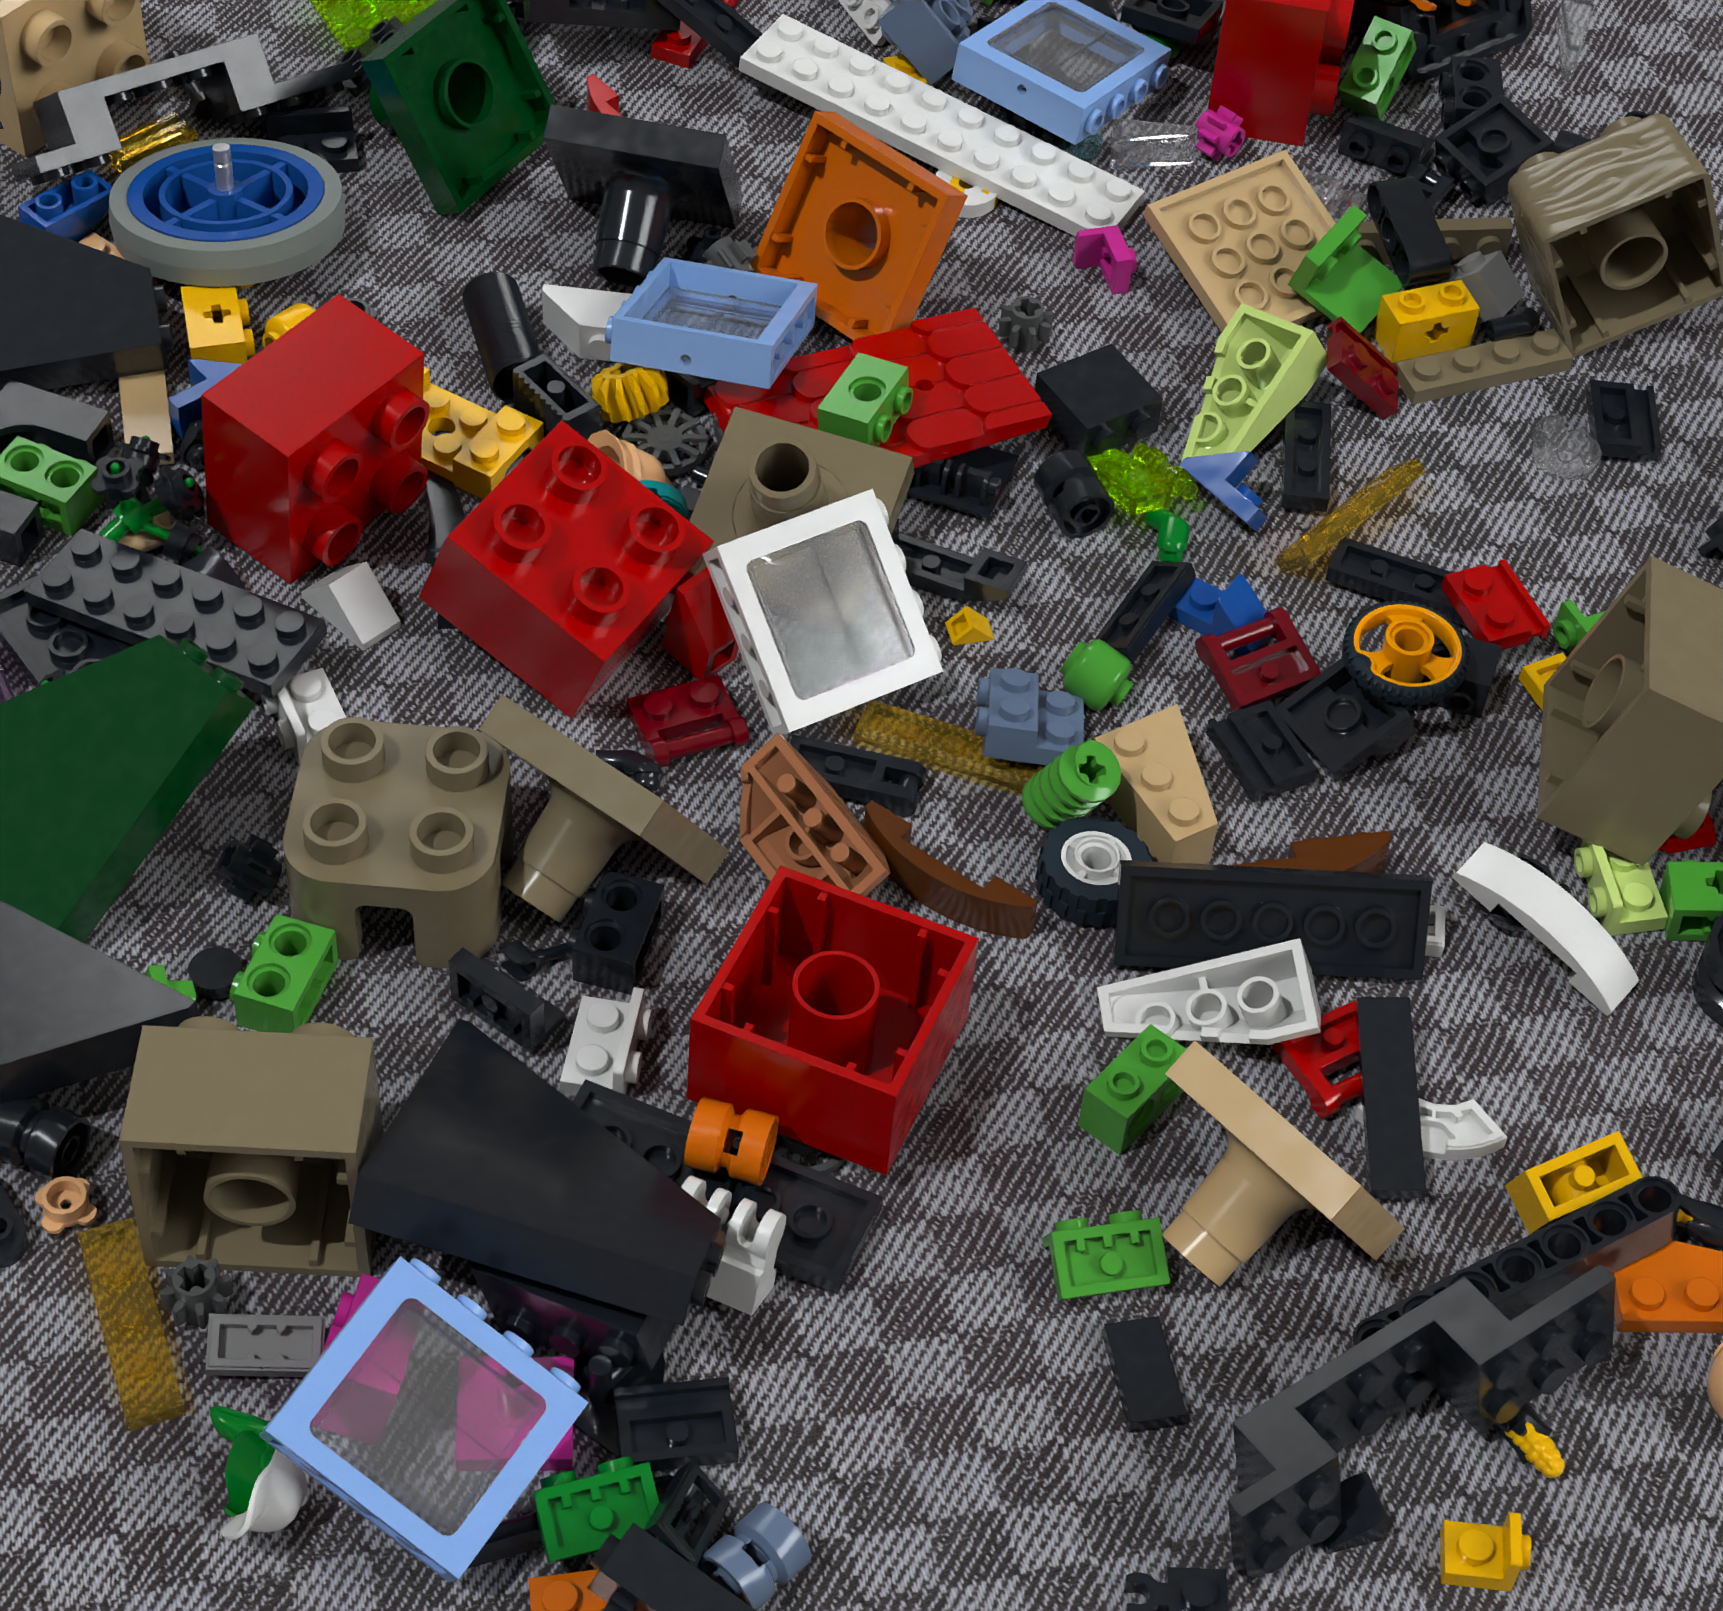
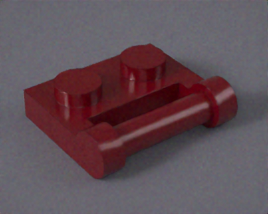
[1195,607,1321,712]
[626,675,749,768]

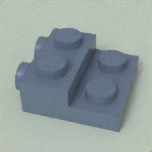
[975,667,1084,765]

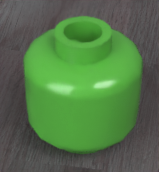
[1059,639,1134,711]

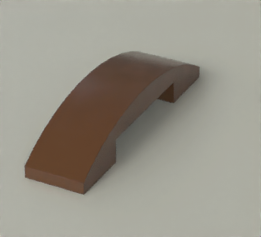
[864,800,1038,939]

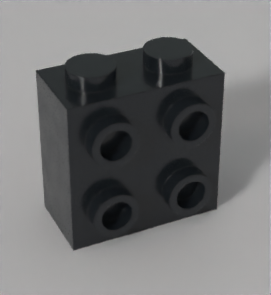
[1035,343,1163,460]

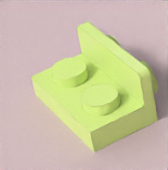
[1574,839,1668,936]

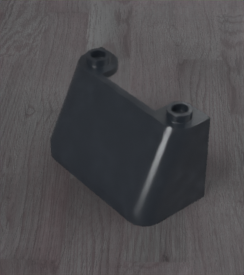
[1349,0,1533,82]

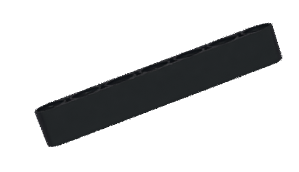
[1352,1176,1681,1347]

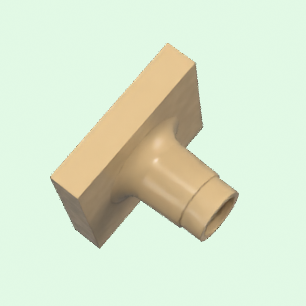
[1161,1040,1405,1287]

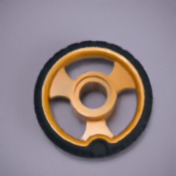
[1342,600,1470,706]

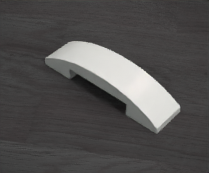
[1452,842,1639,1016]

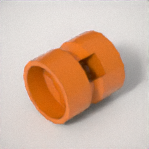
[684,1097,779,1186]

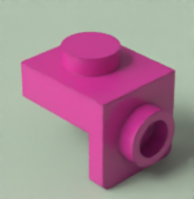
[1073,225,1137,295]

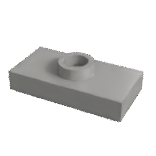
[205,1314,325,1377]

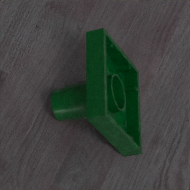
[360,0,556,215]

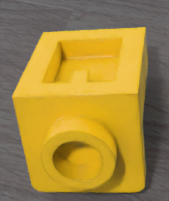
[1440,1512,1531,1592]

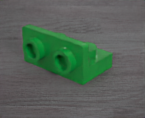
[529,1456,659,1564]

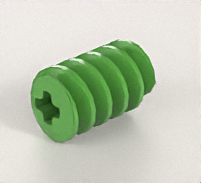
[1022,739,1121,830]

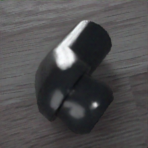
[1486,307,1540,341]

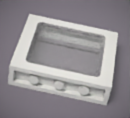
[702,489,943,736]

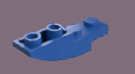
[18,169,112,242]

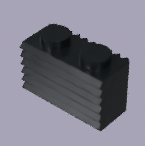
[513,354,602,440]

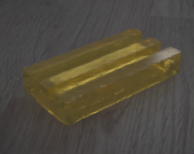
[109,111,199,173]

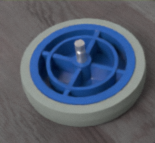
[109,138,346,287]

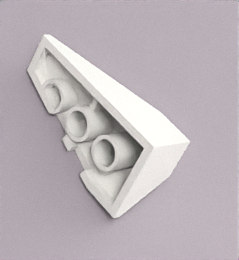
[1097,938,1321,1045]

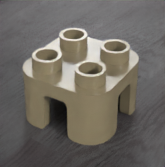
[283,717,514,968]

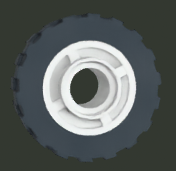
[1035,816,1152,927]

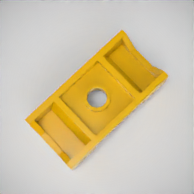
[421,367,544,500]

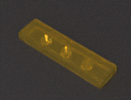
[1275,458,1426,573]
[852,700,1046,797]
[77,1217,186,1432]

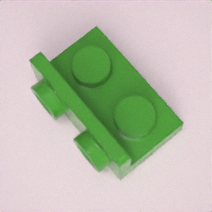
[1042,1210,1170,1301]

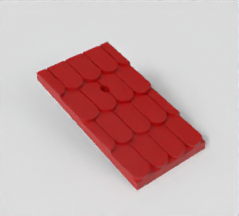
[703,308,1052,468]

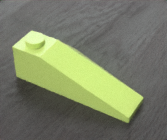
[1181,303,1327,462]

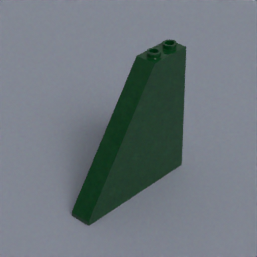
[0,634,256,943]

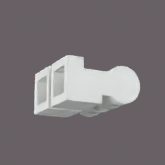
[681,1175,786,1316]

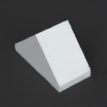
[301,561,401,651]

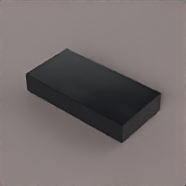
[1102,1316,1187,1433]

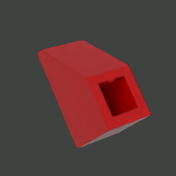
[662,567,739,680]

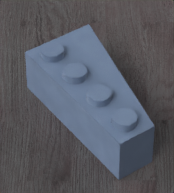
[877,0,973,86]

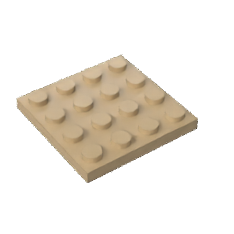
[1142,149,1336,333]

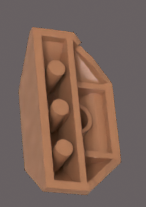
[739,733,891,896]

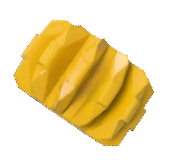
[591,363,669,424]

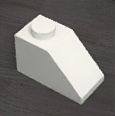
[542,284,632,363]

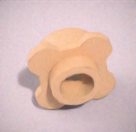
[35,1176,98,1234]

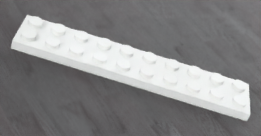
[738,14,1145,237]

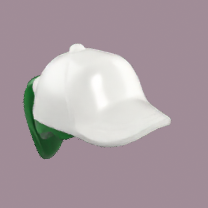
[210,1405,308,1540]

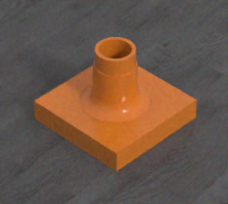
[751,111,968,341]

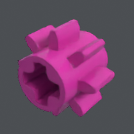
[1193,105,1246,161]

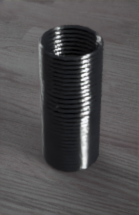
[463,271,541,403]

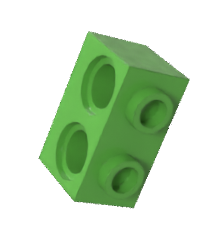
[1338,16,1417,120]
[0,436,104,536]
[230,913,339,1033]
[1078,1024,1186,1155]

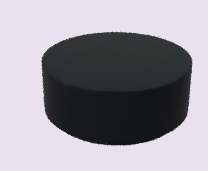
[188,947,243,1000]

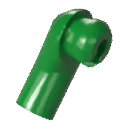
[1145,505,1190,562]

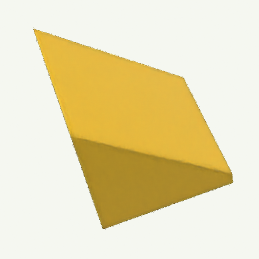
[945,606,995,646]

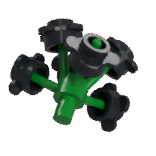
[91,435,205,565]

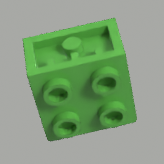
[1287,205,1403,334]

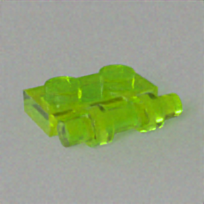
[1087,443,1198,515]

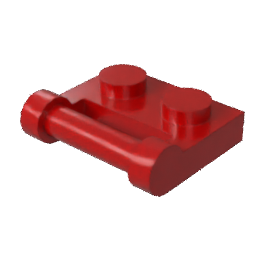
[1273,1000,1362,1118]

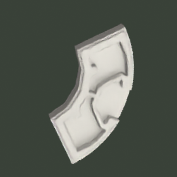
[1355,1098,1508,1160]

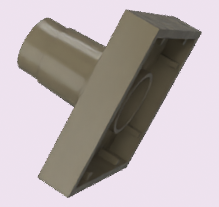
[690,406,915,636]
[479,695,729,923]

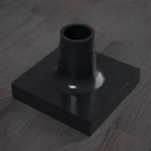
[543,104,743,287]

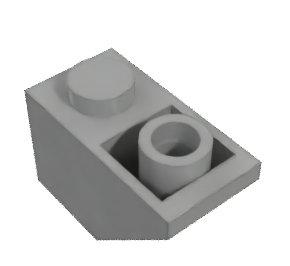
[1419,250,1525,324]

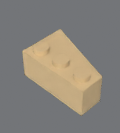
[1094,704,1218,864]

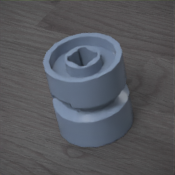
[698,1502,812,1611]

